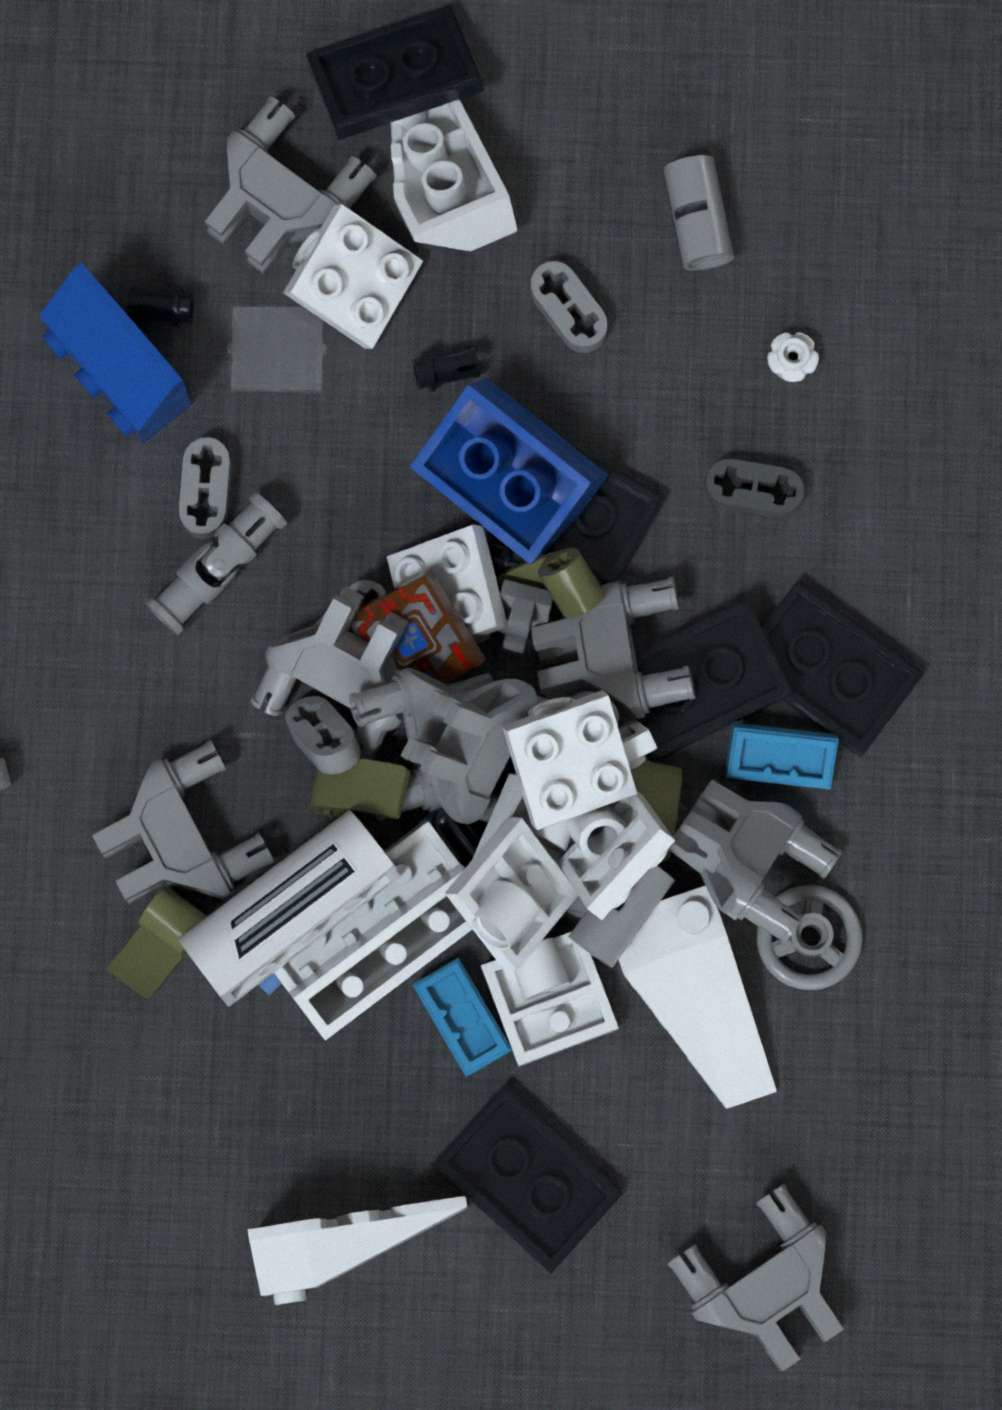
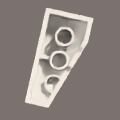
[391,99,518,251]
[618,885,777,1109]

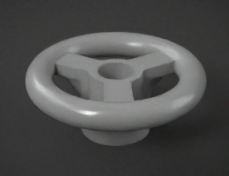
[757,885,863,990]

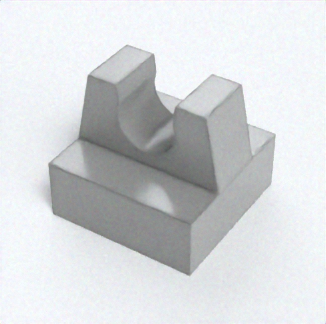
[497,579,553,653]

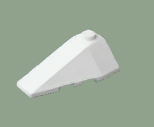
[247,1196,468,1305]

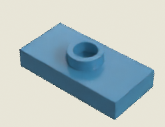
[725,722,839,790]
[412,958,512,1078]

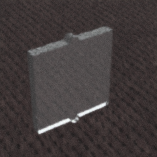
[227,307,328,393]

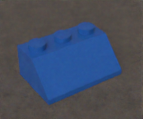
[39,262,191,444]
[410,378,609,565]

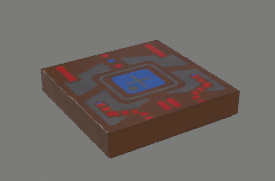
[348,569,486,683]

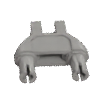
[205,96,377,274]
[531,576,696,720]
[251,586,409,760]
[349,668,493,821]
[401,679,548,824]
[92,740,275,904]
[668,780,842,944]
[667,1183,844,1372]

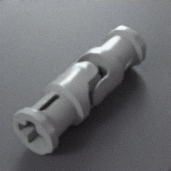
[145,491,288,636]

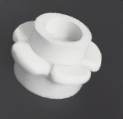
[767,332,819,382]

